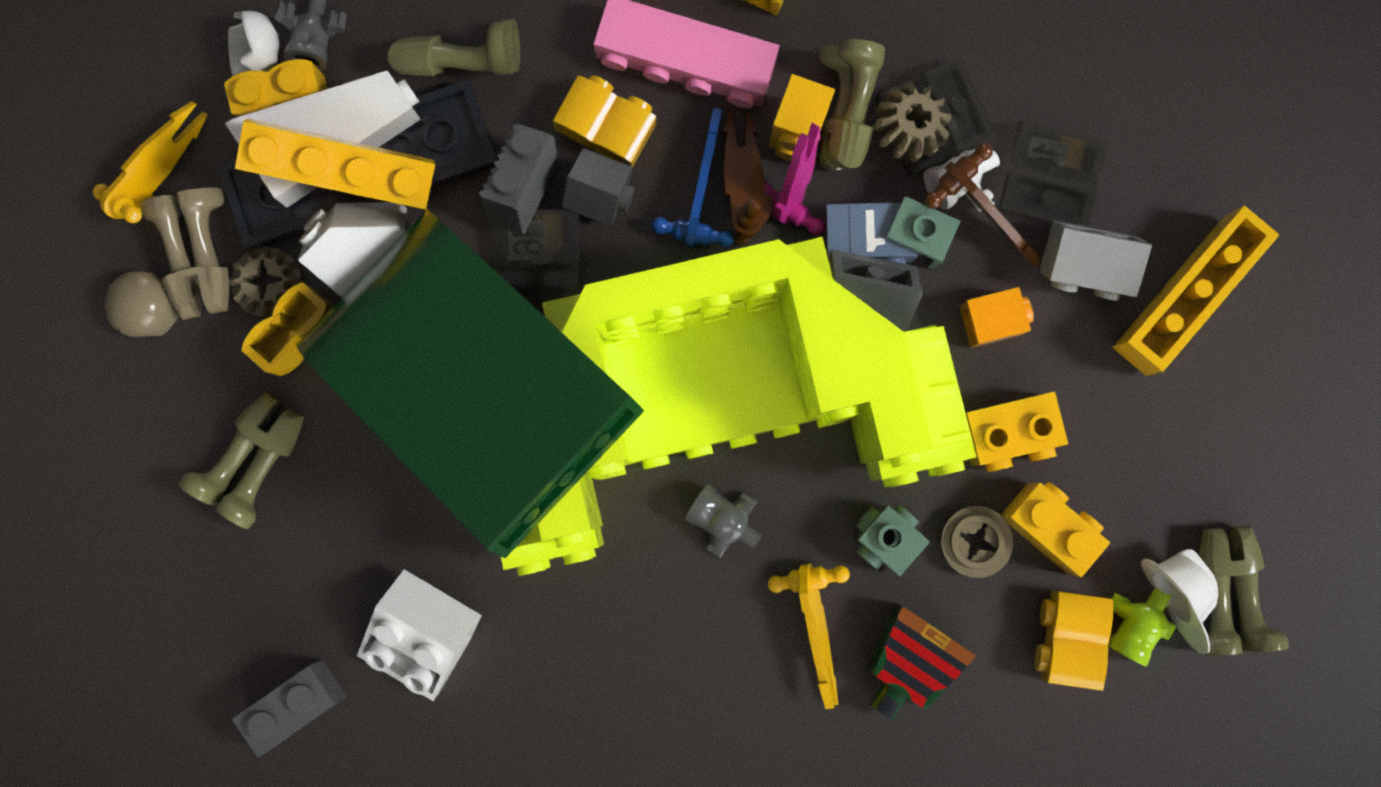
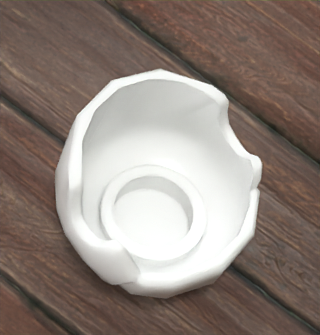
[228,10,280,76]

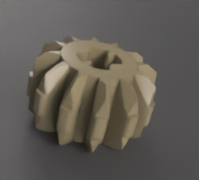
[873,82,952,162]

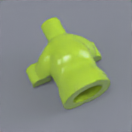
[1108,588,1176,667]

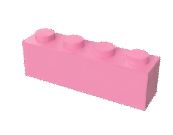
[593,0,780,109]

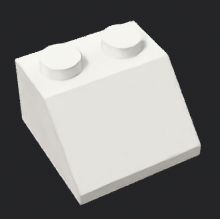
[298,202,407,297]

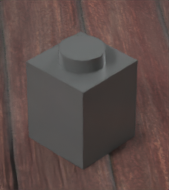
[562,148,635,226]

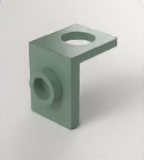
[886,197,961,270]

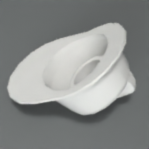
[1141,549,1218,655]

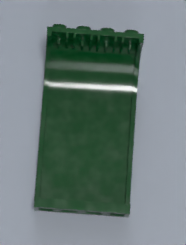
[296,209,644,558]

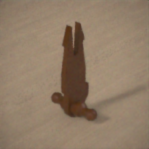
[722,108,773,246]
[925,143,1042,267]

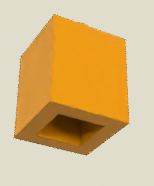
[959,287,1033,348]

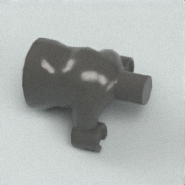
[275,0,347,72]
[685,484,762,558]

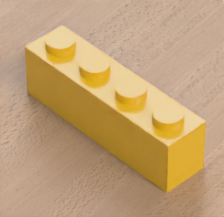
[235,118,435,210]
[1112,205,1279,376]

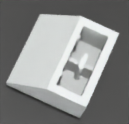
[357,569,482,702]

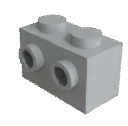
[1039,220,1152,301]

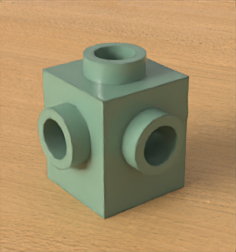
[854,504,930,576]

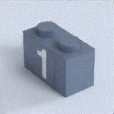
[823,203,918,265]

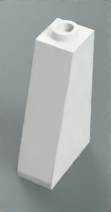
[225,71,421,207]

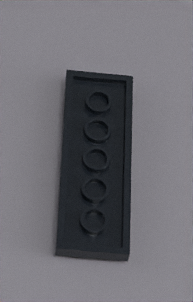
[217,79,498,250]

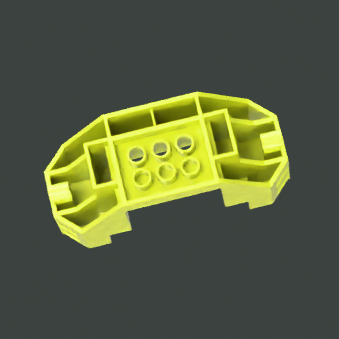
[501,237,977,576]

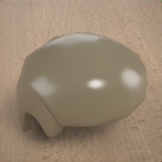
[104,271,179,337]

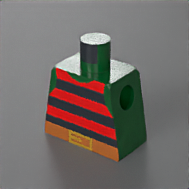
[868,603,976,720]

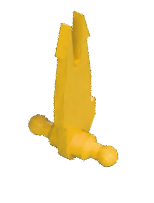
[93,101,208,223]
[768,563,849,709]

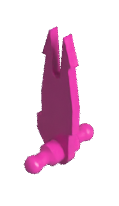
[764,122,825,236]

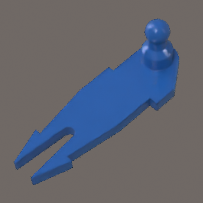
[651,108,734,248]

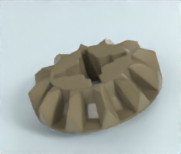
[229,245,302,317]
[940,506,1013,578]

